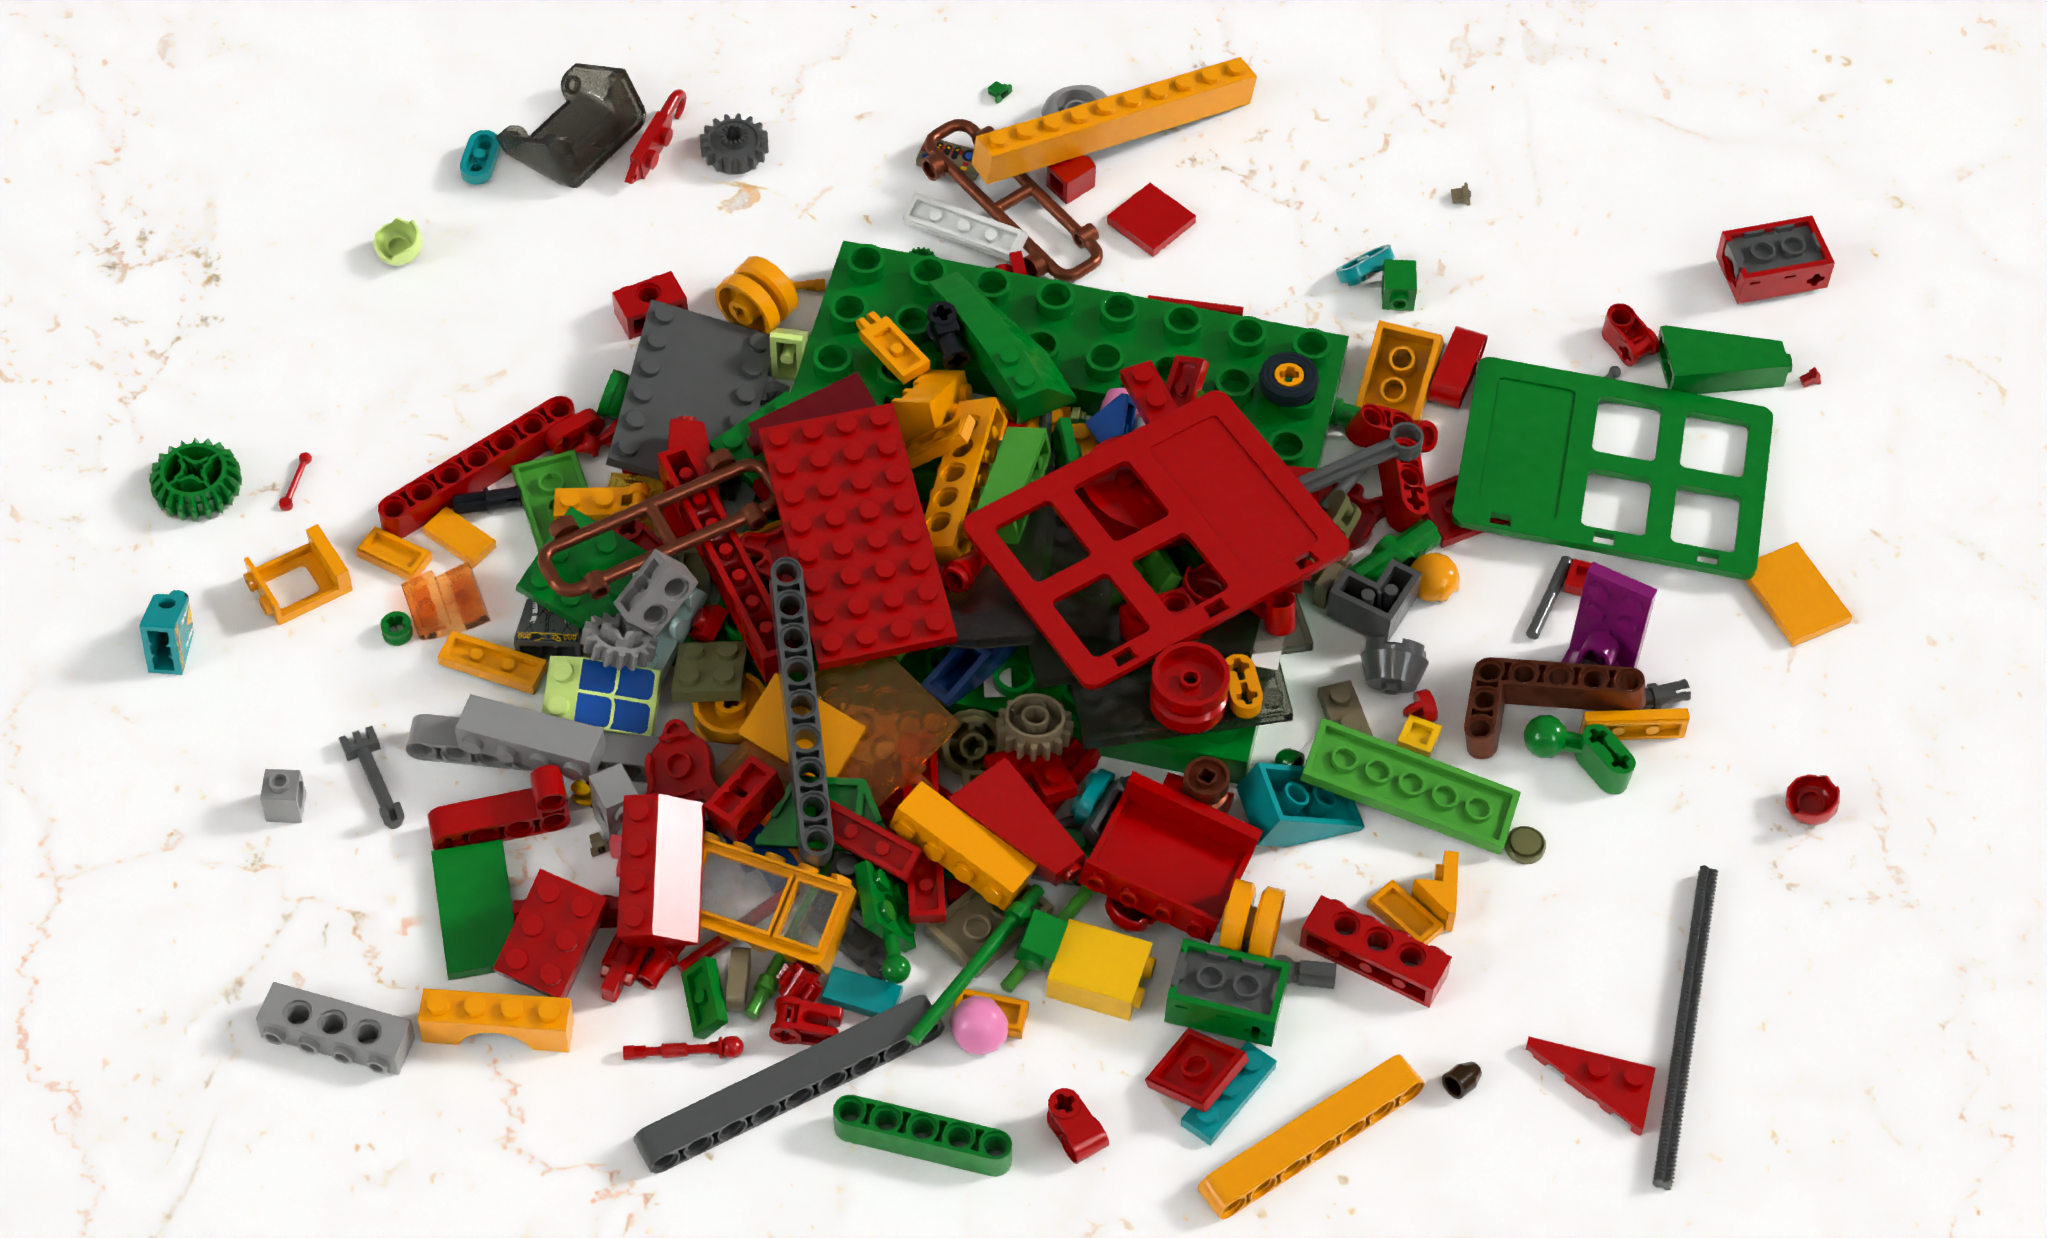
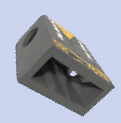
[514,598,582,662]

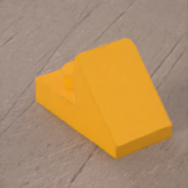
[1411,850,1459,932]

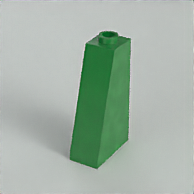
[1657,325,1792,394]

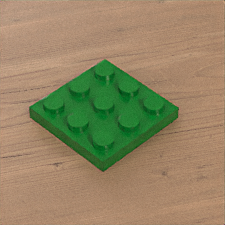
[515,506,648,630]

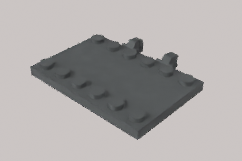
[605,299,790,502]

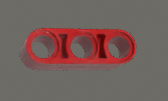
[1427,326,1488,410]

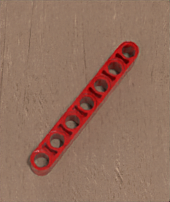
[378,396,575,538]

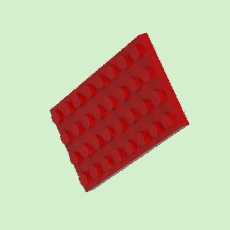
[759,403,957,671]

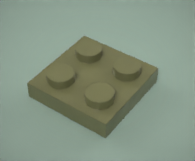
[671,641,750,703]

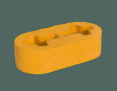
[1225,654,1263,719]

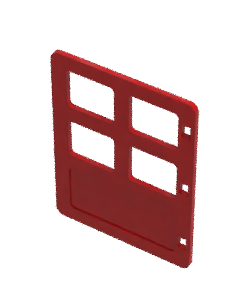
[963,390,1350,690]

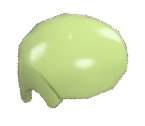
[373,217,423,266]

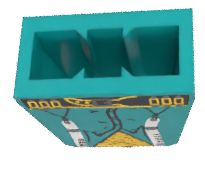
[139,590,194,675]

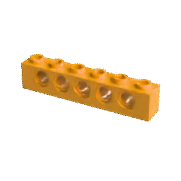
[924,397,1008,566]

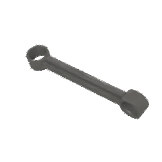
[1298,422,1424,494]

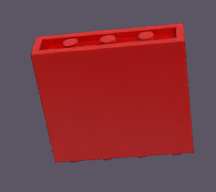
[1078,771,1263,943]

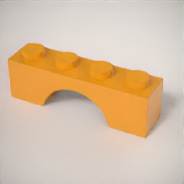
[417,988,574,1052]

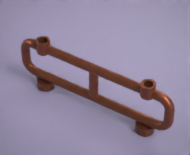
[921,119,1103,281]
[537,448,777,600]

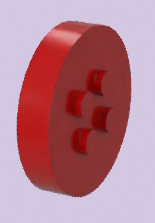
[1077,434,1189,550]

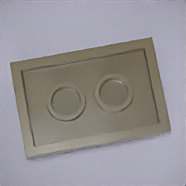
[925,884,1054,978]

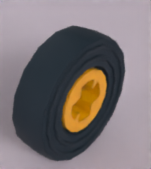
[1259,352,1319,407]

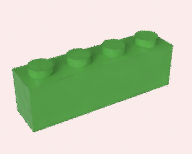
[971,427,1052,545]

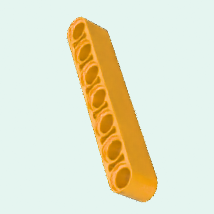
[1197,1054,1425,1220]

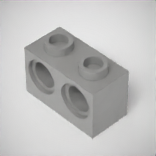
[613,549,699,637]

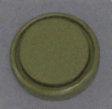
[1505,826,1546,864]

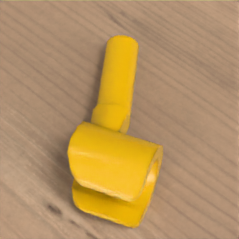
[570,780,592,807]

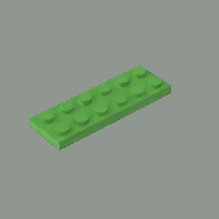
[1300,718,1521,855]

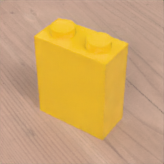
[1046,918,1157,1021]

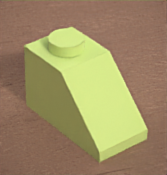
[769,328,810,381]

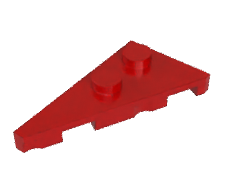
[1525,1036,1656,1136]

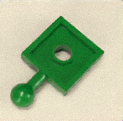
[854,860,916,984]

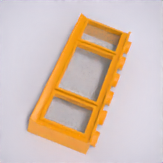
[700,831,859,975]

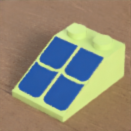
[542,656,663,736]

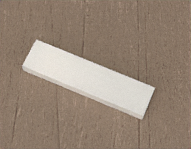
[902,192,1028,261]

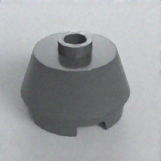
[1360,636,1429,695]

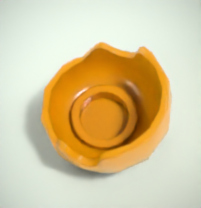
[1410,552,1460,602]

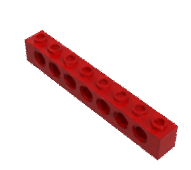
[657,442,797,683]

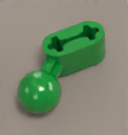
[1524,715,1636,794]

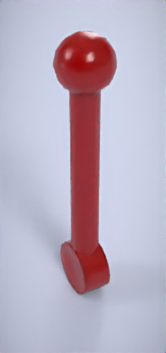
[279,452,312,511]

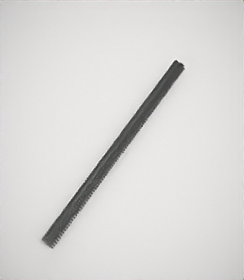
[1652,865,1719,1190]

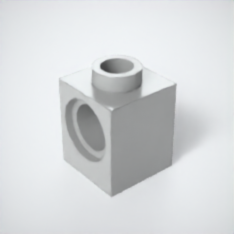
[260,769,307,823]

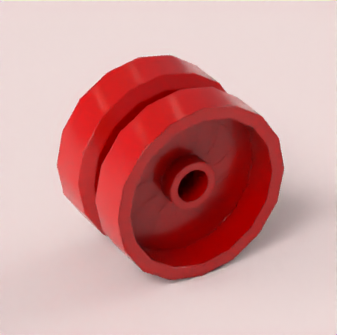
[1150,641,1230,734]

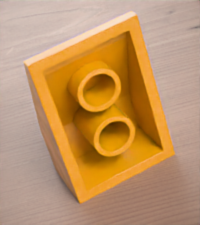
[1355,320,1445,420]

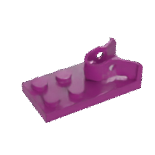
[1561,562,1658,668]

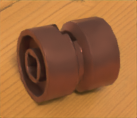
[1182,756,1230,812]

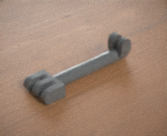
[338,725,405,829]

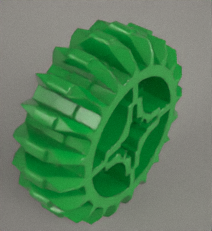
[149,438,242,522]

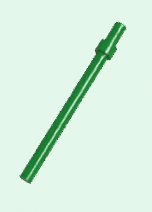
[906,884,1044,1046]

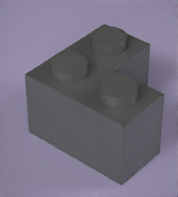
[1326,559,1422,643]

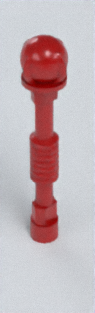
[623,1036,744,1060]

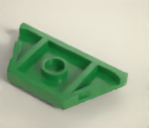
[755,776,887,852]

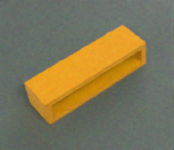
[889,781,1037,911]

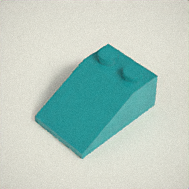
[1236,762,1365,847]

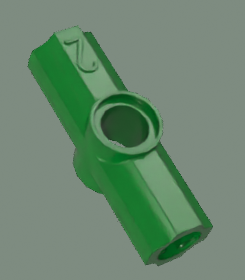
[1348,519,1442,582]

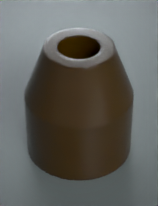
[1442,1061,1482,1099]

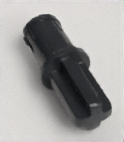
[452,486,521,514]

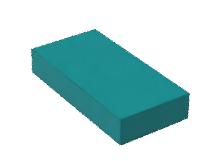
[821,966,903,1017]

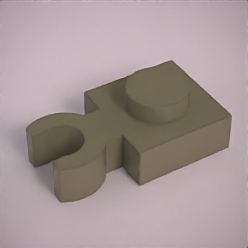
[1312,551,1354,609]

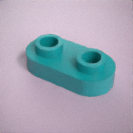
[460,130,501,185]
[1335,244,1395,286]
[1070,768,1115,826]

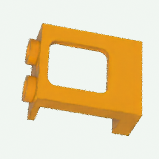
[243,524,353,626]

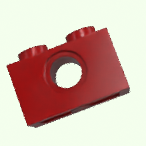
[612,271,688,340]

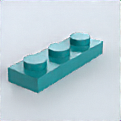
[1181,1041,1277,1146]

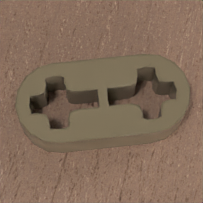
[726,947,751,1012]

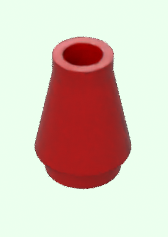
[942,547,987,593]

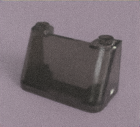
[496,63,646,188]

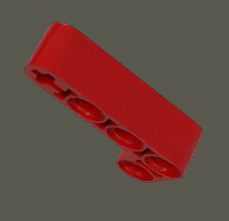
[1345,403,1429,533]
[427,765,571,850]

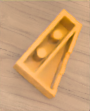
[891,370,972,457]

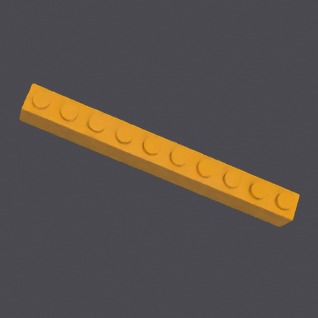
[971,57,1257,185]

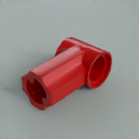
[1249,590,1296,636]

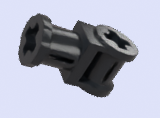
[926,301,971,370]

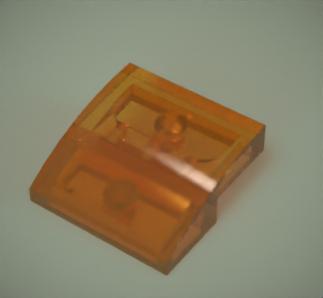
[401,562,491,640]

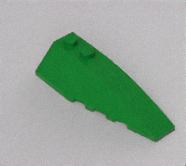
[928,271,1077,424]

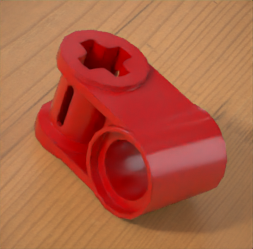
[1601,303,1660,367]
[1047,1088,1109,1164]

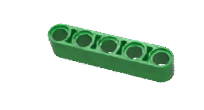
[833,1095,1012,1177]

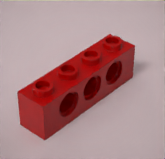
[1299,895,1452,1008]

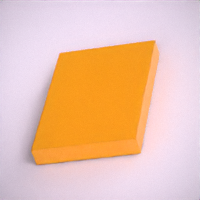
[1744,542,1852,647]
[738,673,867,777]

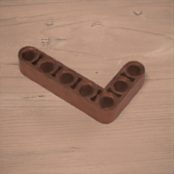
[1464,657,1646,759]

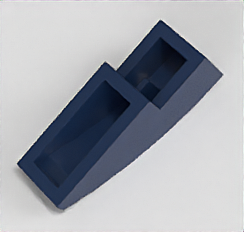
[920,615,1020,707]

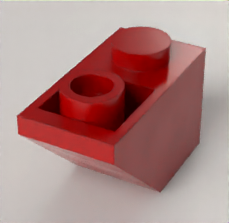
[1046,155,1096,205]

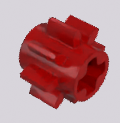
[776,960,823,1002]

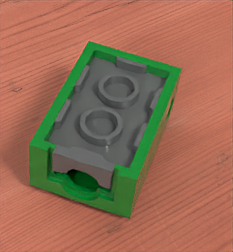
[1164,938,1291,1047]

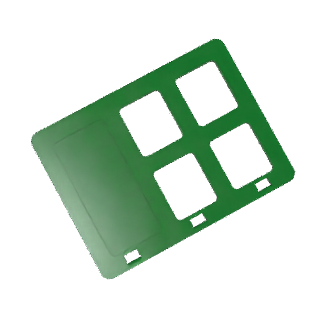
[1451,357,1773,580]

